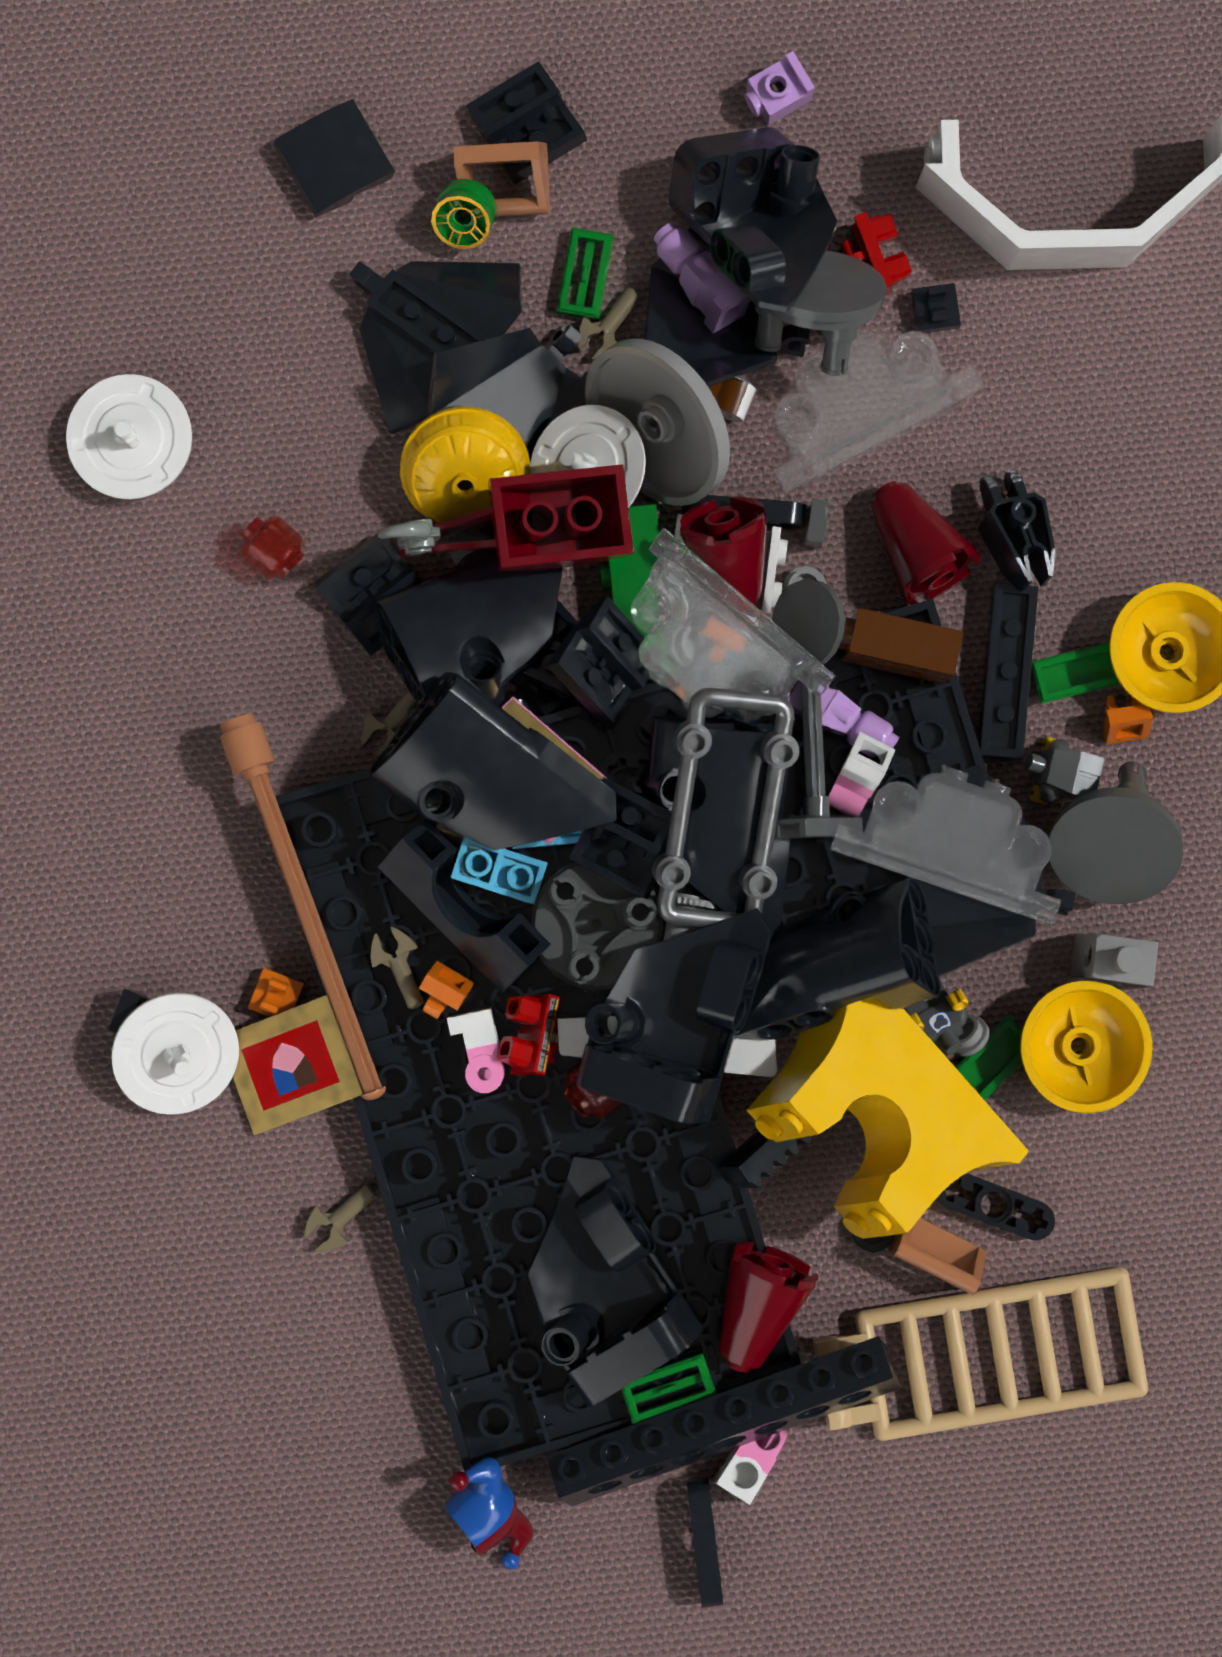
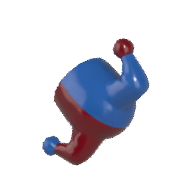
[445,1457,533,1570]

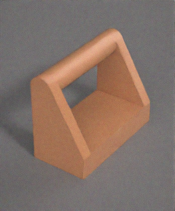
[453,141,550,217]
[887,1218,986,1295]

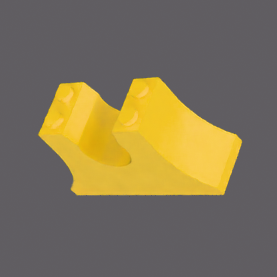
[747,997,1029,1239]

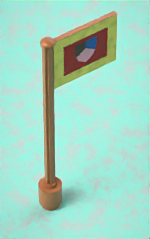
[219,713,386,1135]

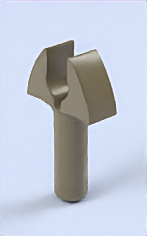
[578,288,640,362]
[362,690,417,757]
[371,927,424,1009]
[304,1184,377,1251]

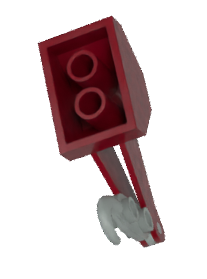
[378,464,634,571]

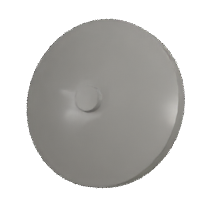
[585,338,730,506]

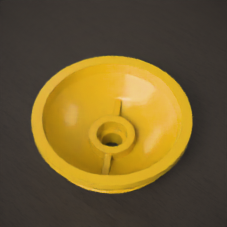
[400,406,530,530]
[1109,582,1222,713]
[1020,981,1153,1113]

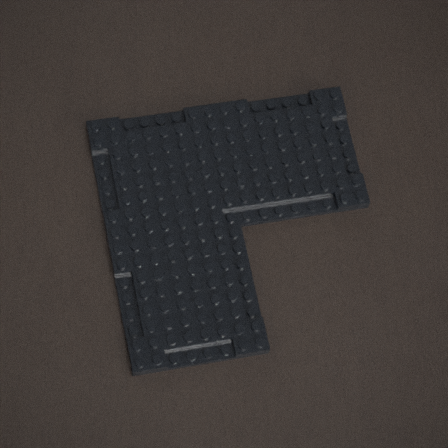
[276,598,1037,1472]

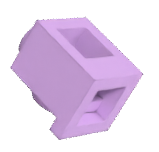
[744,51,815,126]

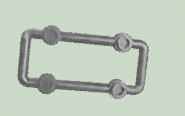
[652,688,799,927]

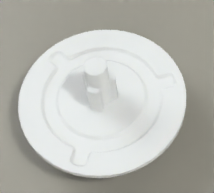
[66,374,192,500]
[530,405,646,508]
[111,993,239,1114]

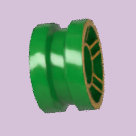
[431,179,497,250]

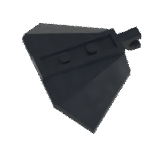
[645,228,810,386]
[349,261,522,434]
[427,325,586,462]
[906,765,1075,977]

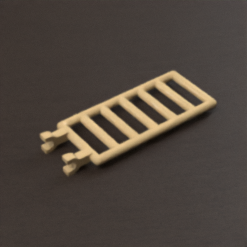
[813,1267,1148,1441]

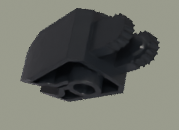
[978,470,1055,591]

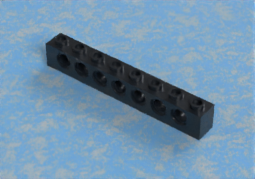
[546,1336,901,1506]

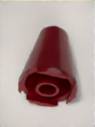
[871,481,981,605]
[680,496,767,623]
[719,1241,819,1372]

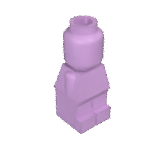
[654,223,750,334]
[787,674,900,758]

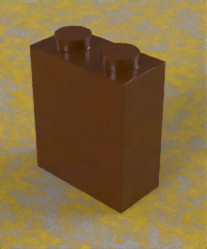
[838,608,964,684]

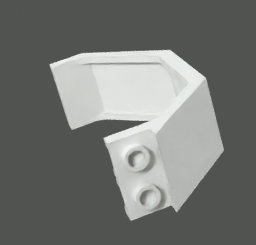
[915,114,1222,270]

